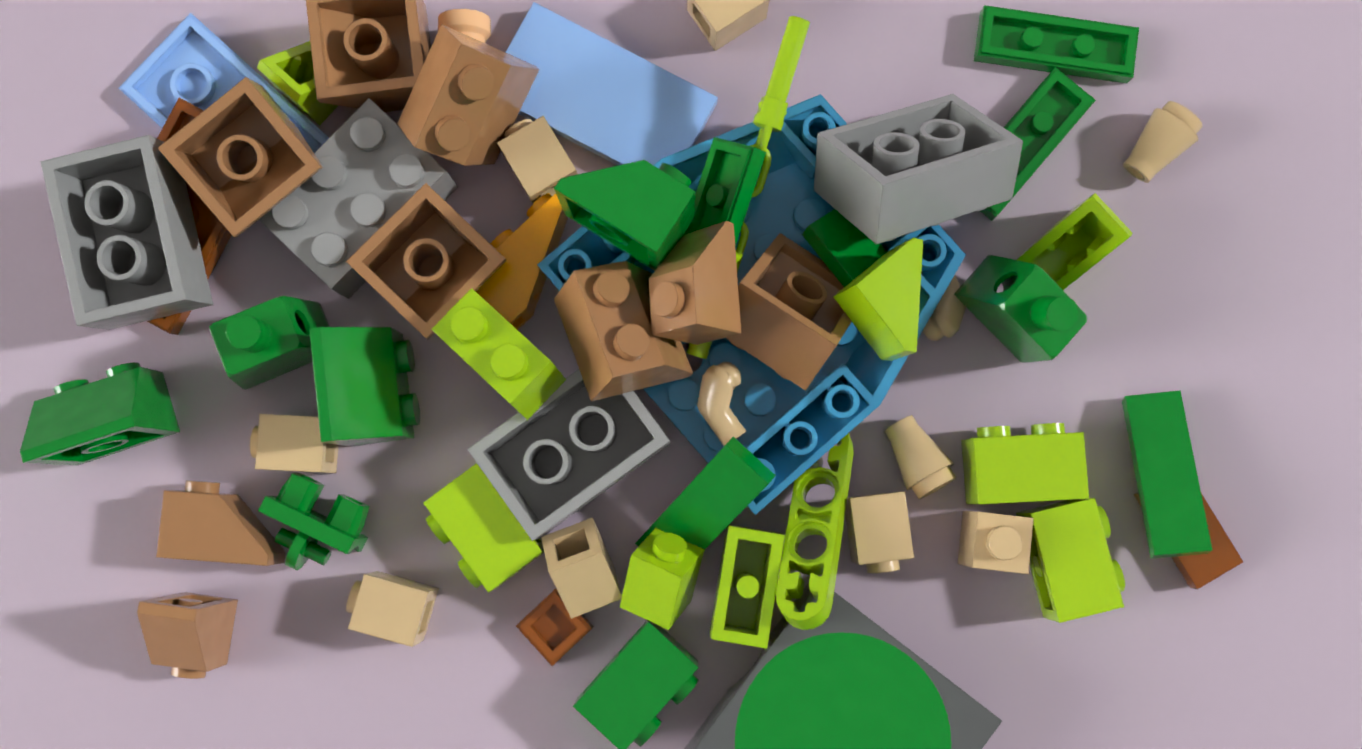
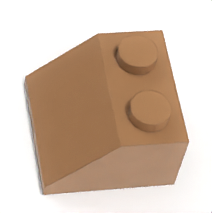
[306,0,431,112]
[397,24,539,166]
[158,77,323,237]
[346,183,507,340]
[726,233,852,391]
[554,261,693,402]

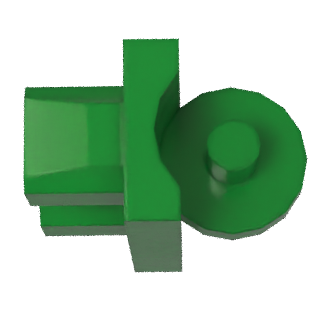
[258,473,370,571]

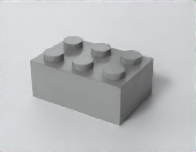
[814,94,1023,244]
[259,98,458,299]
[40,135,213,330]
[467,369,671,541]

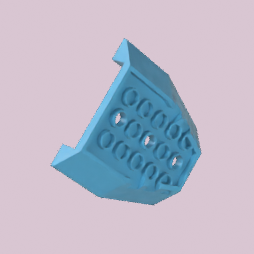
[537,94,966,515]

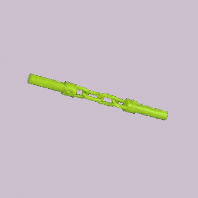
[686,16,810,359]

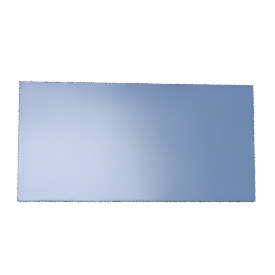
[506,2,718,166]
[119,13,329,153]

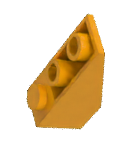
[476,193,568,330]

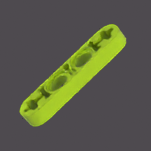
[776,433,854,630]

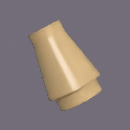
[1123,101,1203,183]
[885,415,956,499]

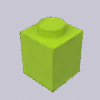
[620,528,704,630]

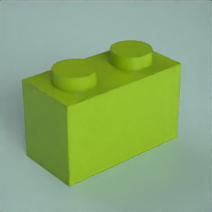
[431,288,566,420]
[961,423,1089,505]
[423,463,544,593]
[1016,498,1125,623]
[709,525,785,649]

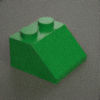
[554,160,695,271]
[309,327,420,447]
[20,362,180,465]

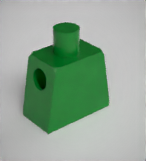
[954,255,1088,363]
[209,296,329,390]

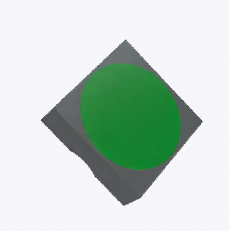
[684,582,1002,749]

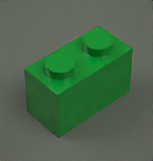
[573,620,699,749]

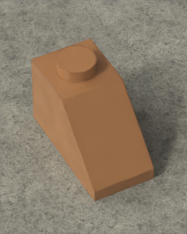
[649,221,741,345]
[156,480,286,566]
[137,592,238,679]

